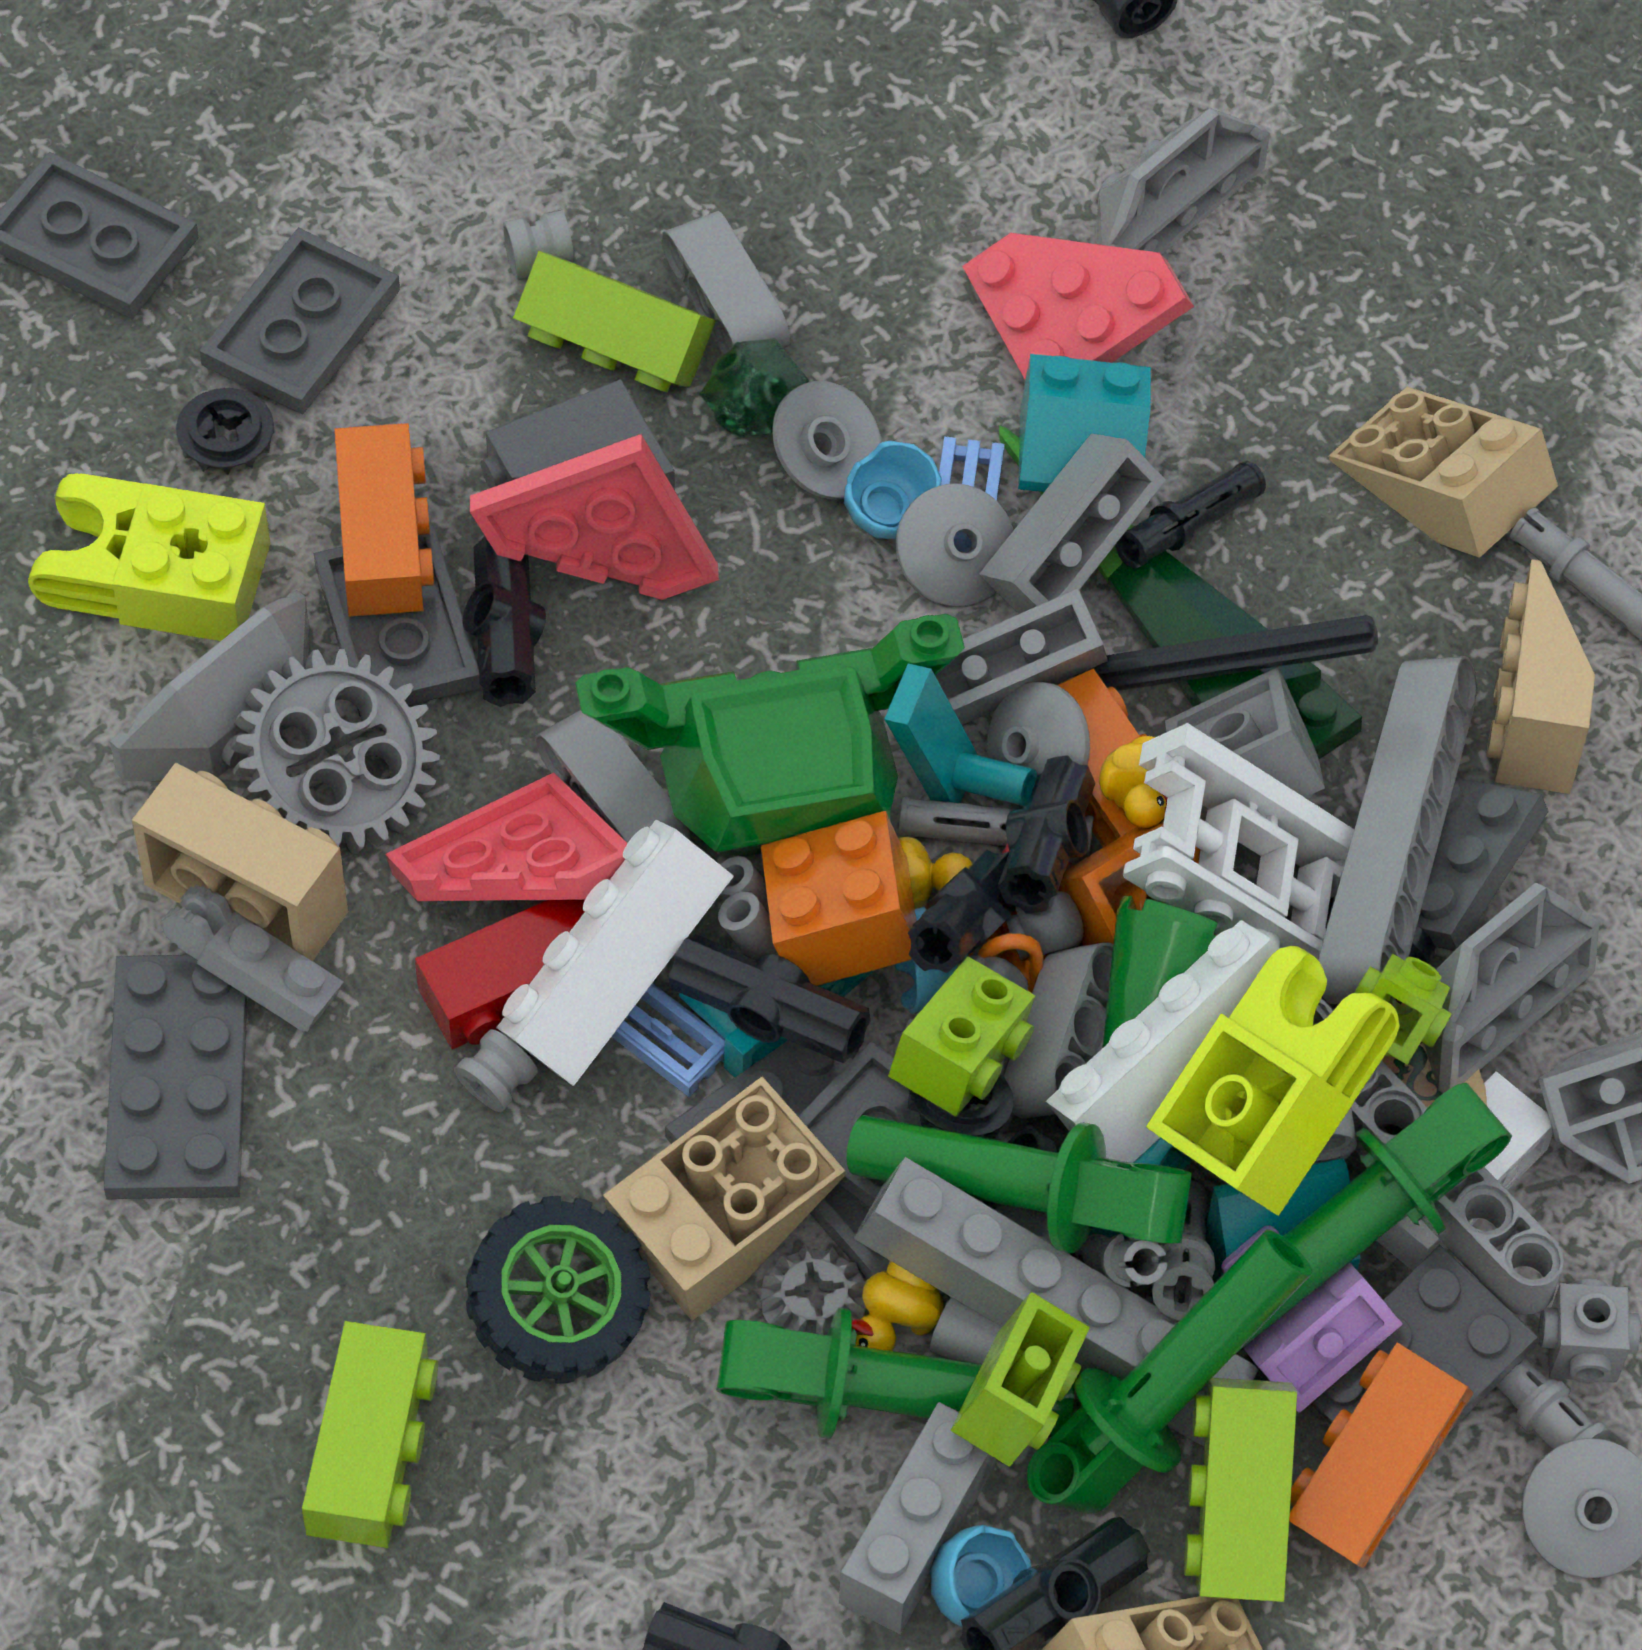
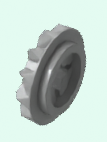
[760,1245,867,1335]

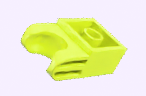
[28,473,270,641]
[1146,946,1400,1216]

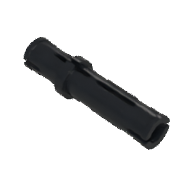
[1115,461,1266,569]

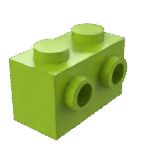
[888,956,1036,1117]
[950,1291,1090,1467]

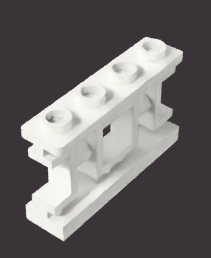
[1123,723,1354,960]

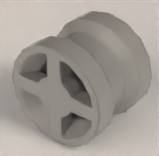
[454,1029,538,1113]

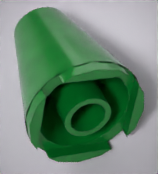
[1102,895,1218,1048]

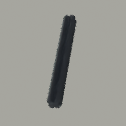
[1073,615,1378,691]

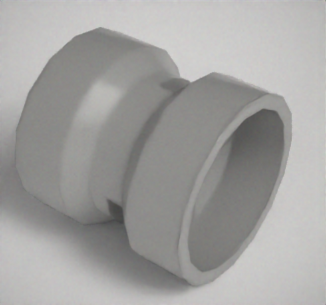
[503,210,575,280]

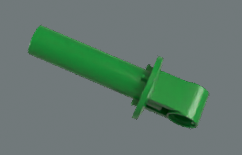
[1238,1083,1512,1352]
[847,1115,1192,1253]
[1027,1230,1312,1514]
[716,1308,1074,1439]

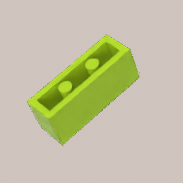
[513,251,716,393]
[302,1321,438,1548]
[1184,1378,1297,1602]

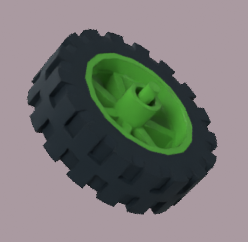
[466,1196,651,1384]

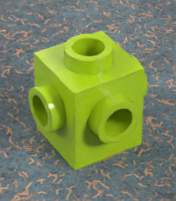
[1354,953,1452,1065]

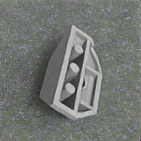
[1096,108,1270,255]
[110,590,310,781]
[1424,883,1600,1093]
[1538,1032,1642,1184]

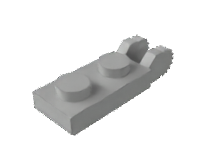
[160,884,344,1032]

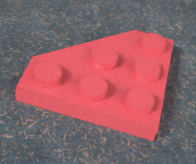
[962,233,1194,380]
[470,434,719,600]
[385,772,627,901]

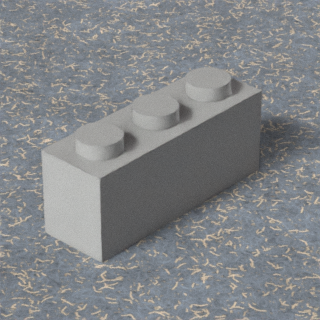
[979,433,1166,614]
[936,588,1108,725]
[839,1402,997,1634]

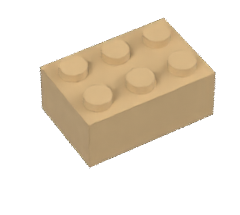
[132,763,348,961]

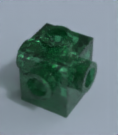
[699,338,809,436]

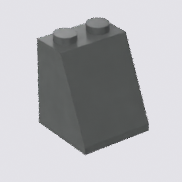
[481,379,675,490]

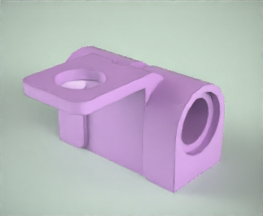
[1221,1226,1403,1413]

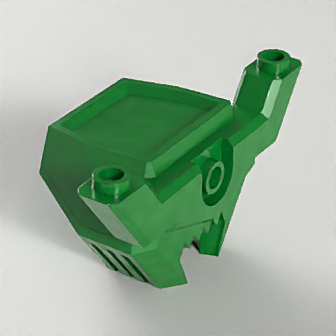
[575,614,965,857]

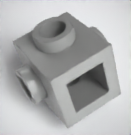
[1539,1279,1640,1383]

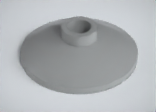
[773,381,882,500]
[896,484,1014,607]
[987,682,1090,807]
[1521,1438,1642,1578]

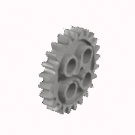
[230,649,440,855]

